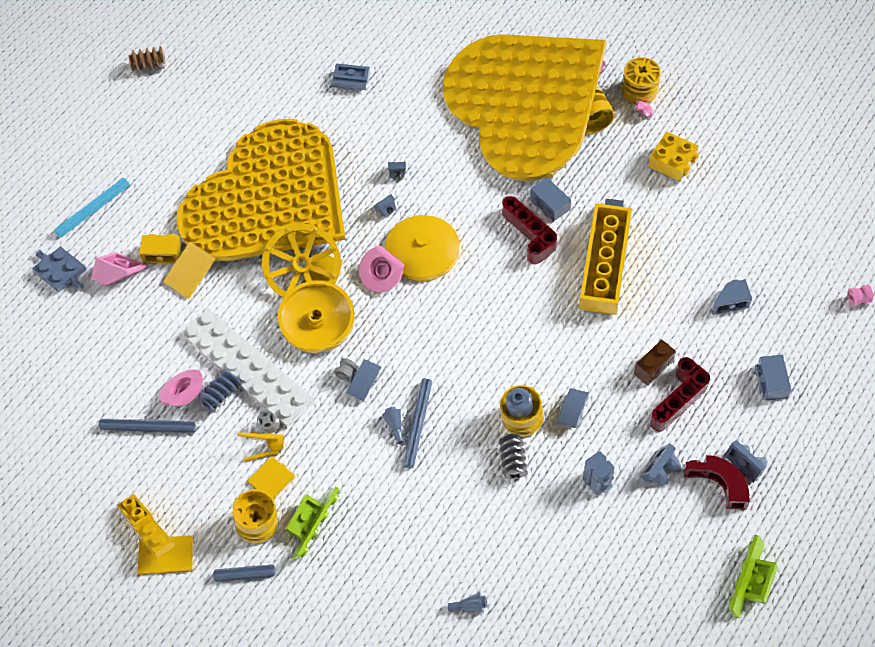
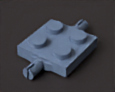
[32,246,86,293]

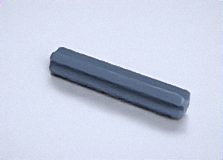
[213,564,276,582]

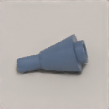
[382,406,404,444]
[448,591,488,613]

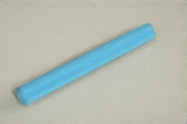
[54,178,130,238]

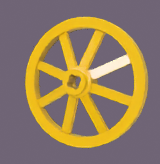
[262,223,341,298]

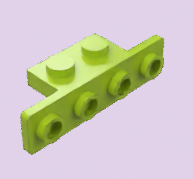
[284,486,340,560]
[729,535,778,618]

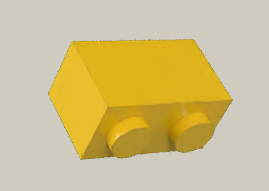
[139,234,182,264]

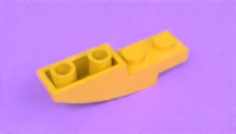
[117,494,175,558]

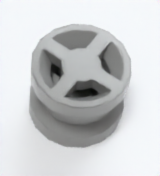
[334,358,358,382]
[257,410,280,433]

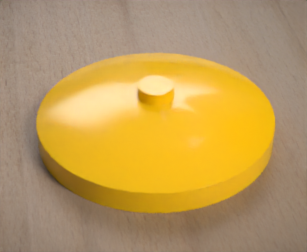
[385,215,460,281]
[278,281,355,353]

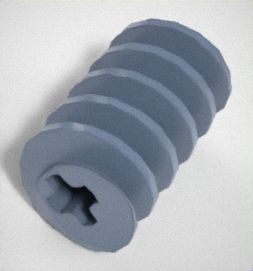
[198,370,241,413]

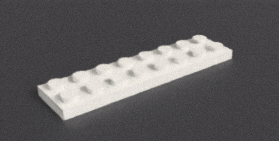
[180,308,315,428]

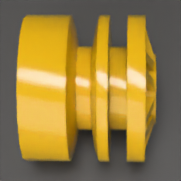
[622,57,661,105]
[585,87,615,134]
[500,385,544,437]
[232,489,278,543]

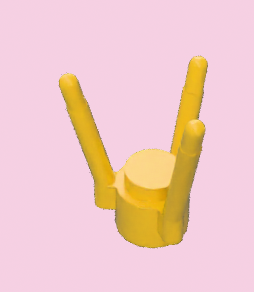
[237,431,284,462]

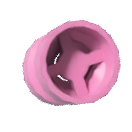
[847,284,873,307]

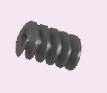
[499,434,528,479]

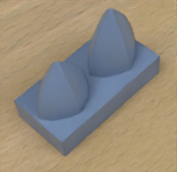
[724,440,767,483]
[640,443,682,485]

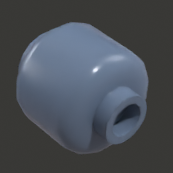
[506,388,533,418]

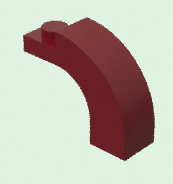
[683,455,750,510]

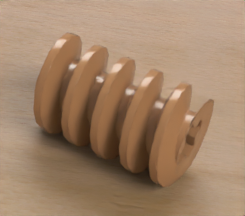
[128,46,166,72]

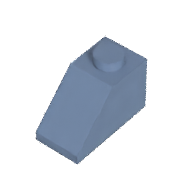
[711,279,752,315]

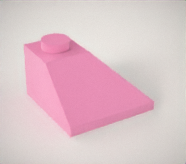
[91,252,147,286]

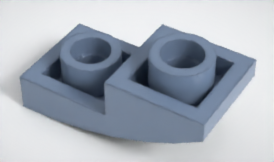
[346,359,382,402]
[557,388,589,428]

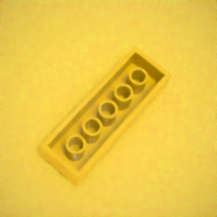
[579,203,632,315]

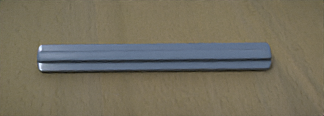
[403,378,432,469]
[98,418,197,433]

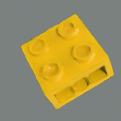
[648,131,700,182]

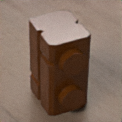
[633,339,676,386]

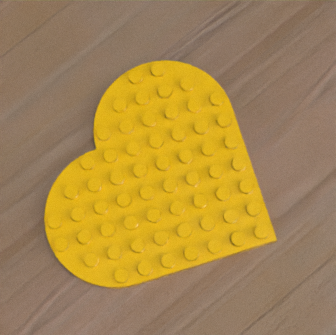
[443,34,607,181]
[177,118,346,261]

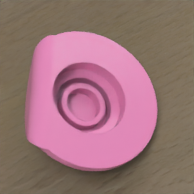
[359,246,404,293]
[159,369,203,406]

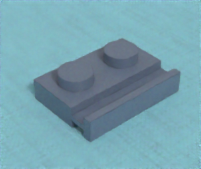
[331,63,370,91]

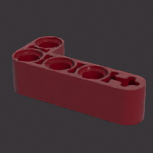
[502,196,558,265]
[650,357,710,432]

